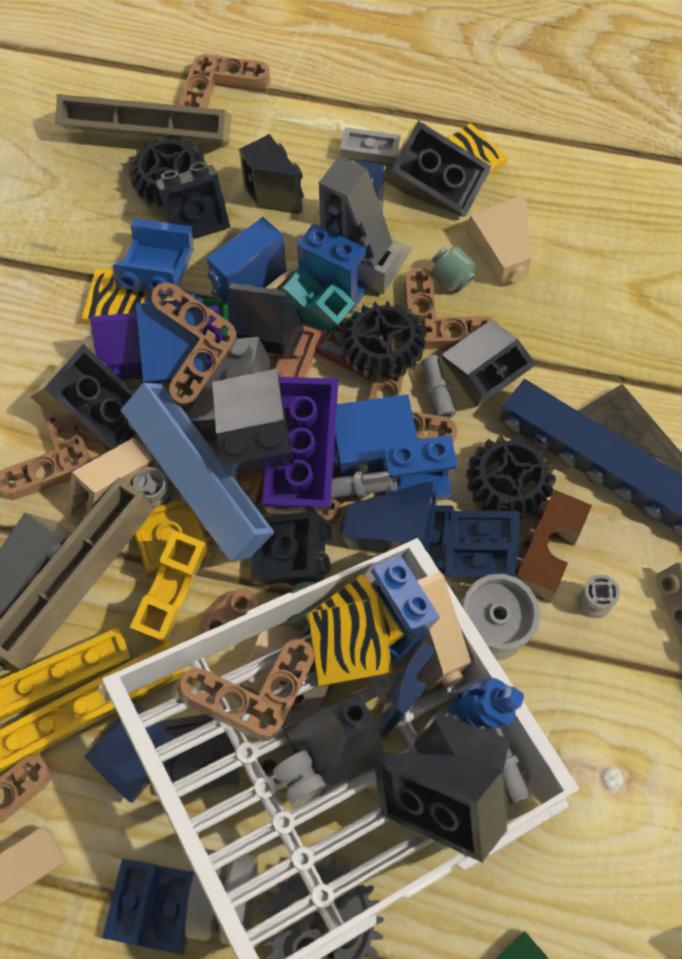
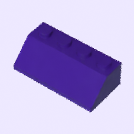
[90,306,225,381]
[262,377,339,514]

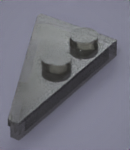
[578,384,682,473]

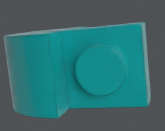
[280,266,355,330]

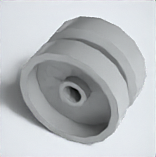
[460,574,540,661]
[185,848,258,945]

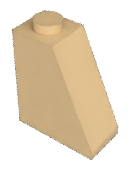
[468,195,531,286]
[66,438,155,526]
[408,572,471,690]

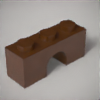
[515,489,592,603]

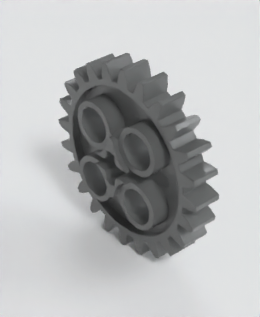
[259,858,384,959]

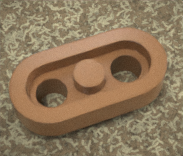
[199,589,260,635]

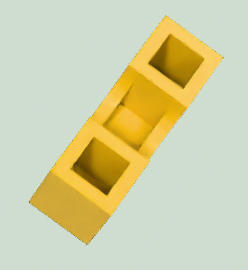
[130,530,207,643]

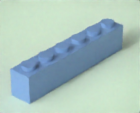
[121,383,274,561]

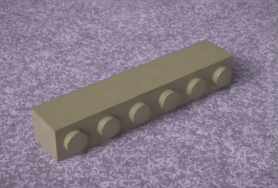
[55,94,231,144]
[0,477,155,670]

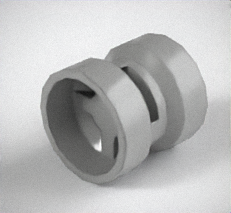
[133,467,172,507]
[578,575,620,618]
[273,751,326,807]

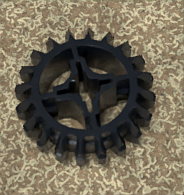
[129,136,205,208]
[341,300,426,381]
[466,434,556,521]

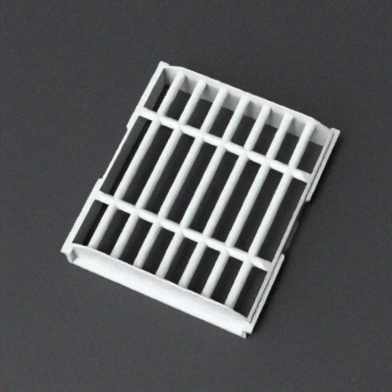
[98,538,579,959]

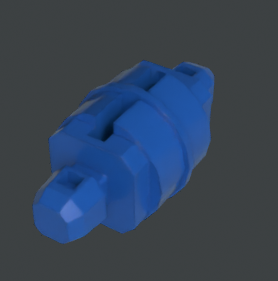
[447,678,524,730]

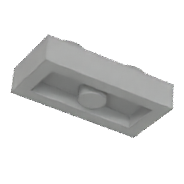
[340,127,400,164]

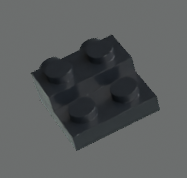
[155,162,230,238]
[250,511,332,586]

